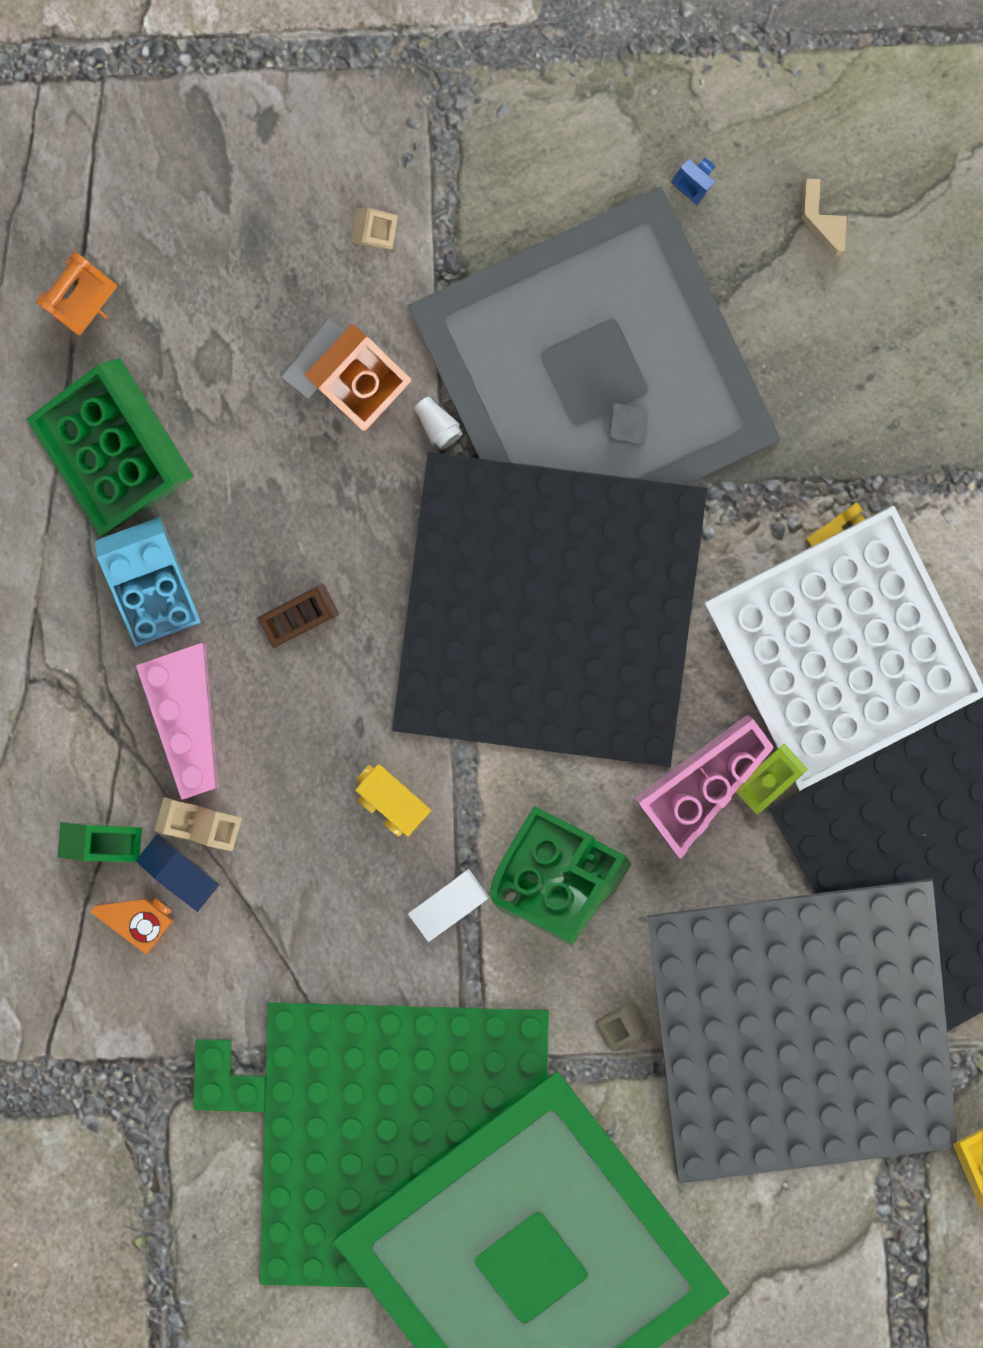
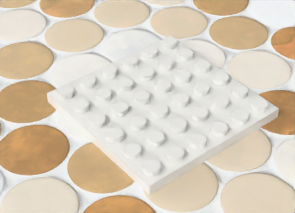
[704,506,983,791]

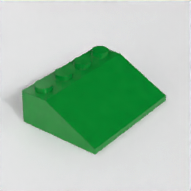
[26,358,194,537]

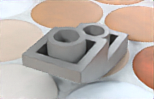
[281,318,345,399]

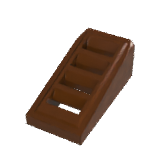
[257,584,339,649]

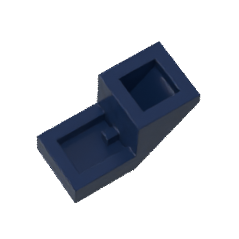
[136,833,220,912]

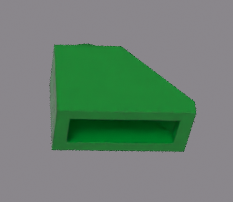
[57,822,142,862]

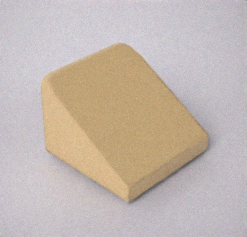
[351,207,398,250]

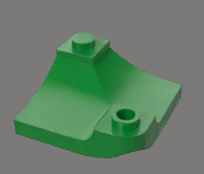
[490,806,631,946]

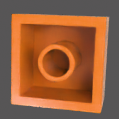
[304,324,412,432]

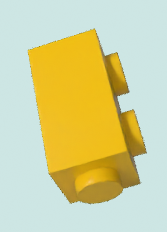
[355,763,432,837]

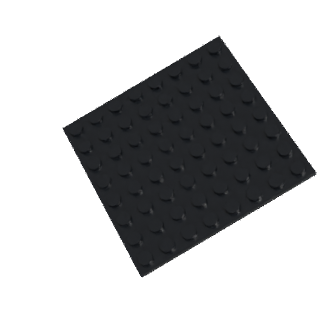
[392,452,708,767]
[768,697,983,1032]

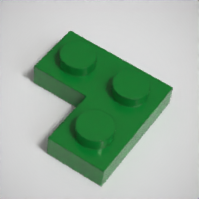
[194,1038,266,1112]

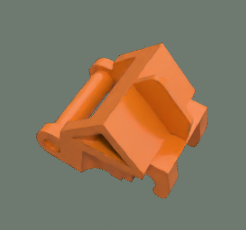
[35,251,118,336]

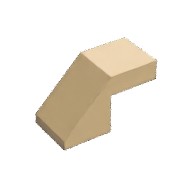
[801,178,847,256]
[154,797,242,852]

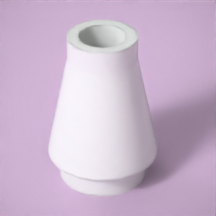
[414,397,462,450]

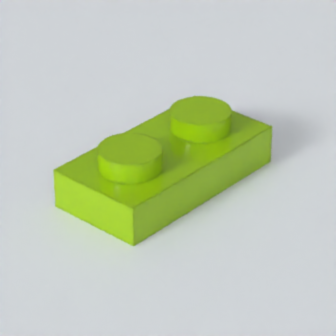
[736,743,808,815]

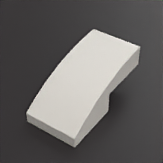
[408,869,489,942]

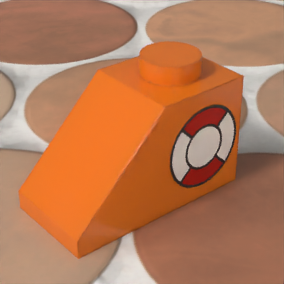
[90,897,175,955]

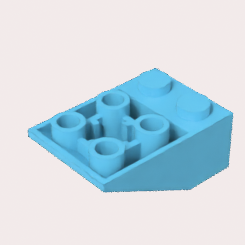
[95,516,201,647]

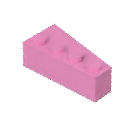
[136,643,219,800]
[634,715,774,860]

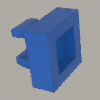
[670,157,716,205]

